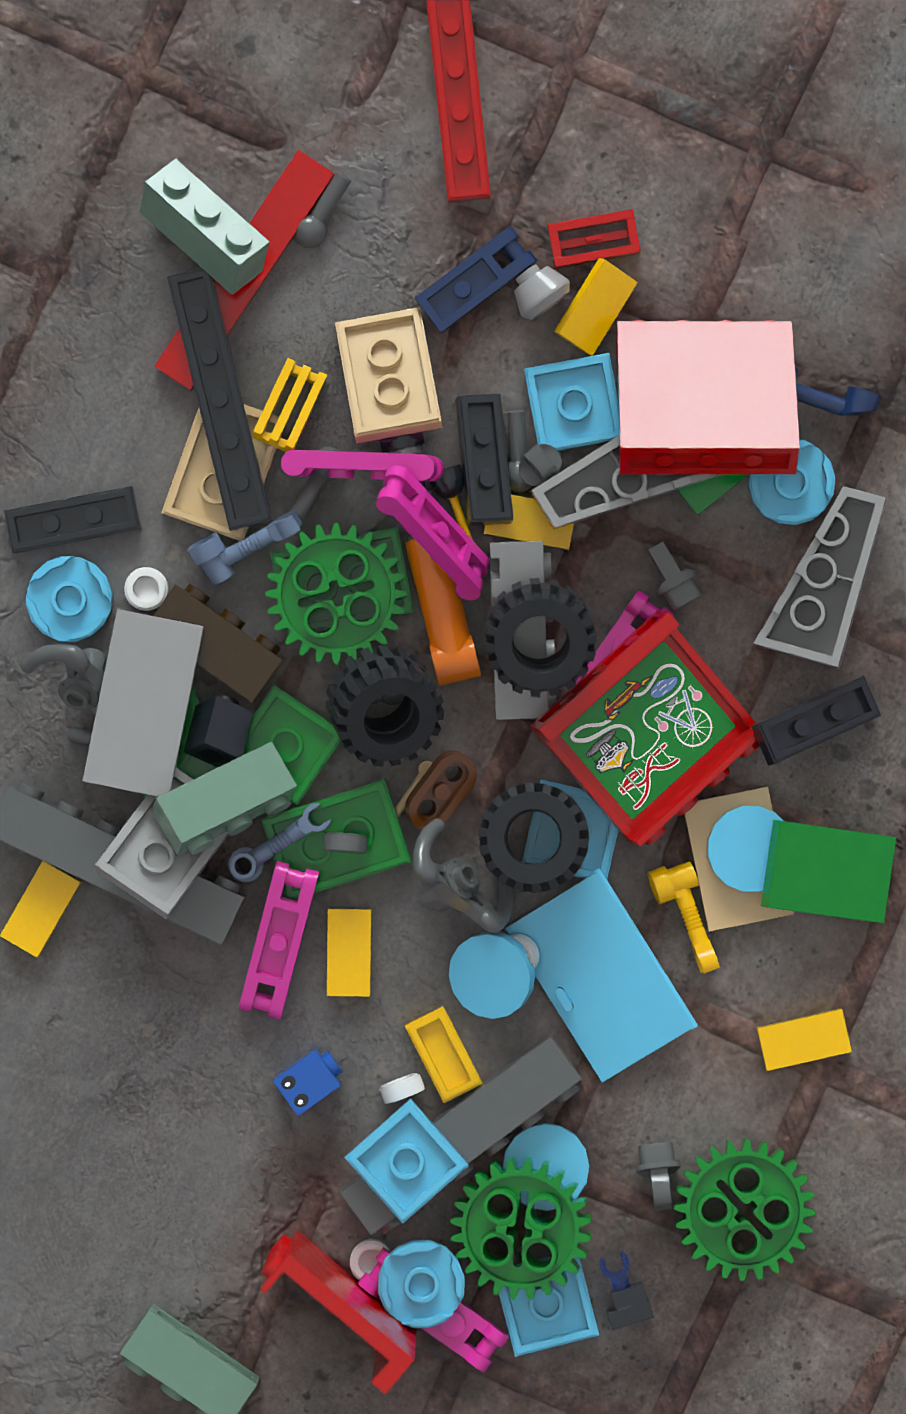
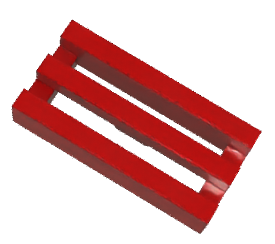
[547,209,641,269]

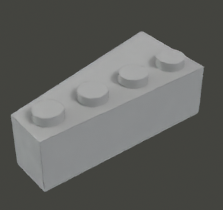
[531,435,723,530]
[753,486,887,669]
[489,541,556,720]

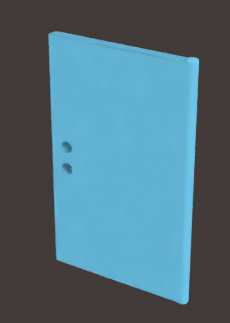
[506,869,698,1082]

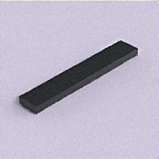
[167,268,272,531]

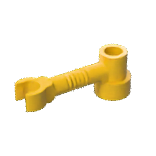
[647,861,720,974]

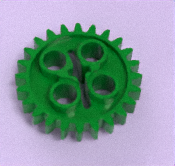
[265,523,407,665]
[673,1138,816,1281]
[450,1156,593,1300]

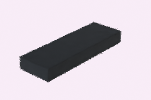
[455,394,514,526]
[4,486,141,554]
[751,676,881,766]

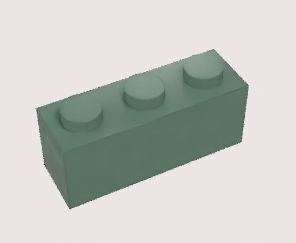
[140,159,269,295]
[152,741,297,856]
[119,1304,260,1414]

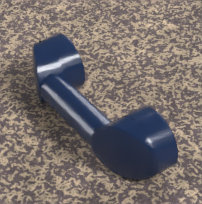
[795,367,881,416]

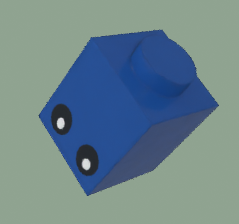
[273,1047,343,1116]

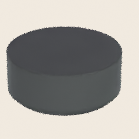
[323,832,368,854]

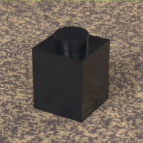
[183,695,254,768]

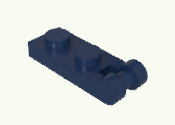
[415,226,538,334]

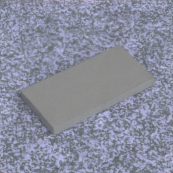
[82,609,204,797]

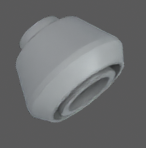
[514,264,570,320]

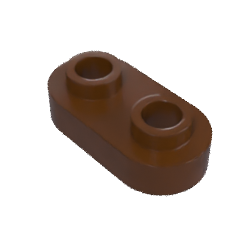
[405,750,477,830]

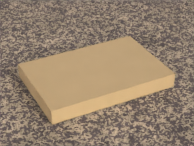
[335,307,443,444]
[161,404,284,541]
[684,786,794,932]

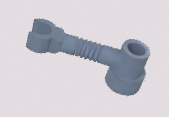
[187,510,303,585]
[228,803,332,882]

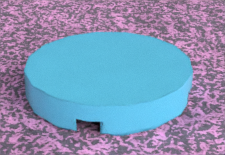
[748,440,835,525]
[26,556,113,642]
[707,806,783,892]
[449,931,535,1019]
[502,1122,589,1211]
[378,1240,465,1328]

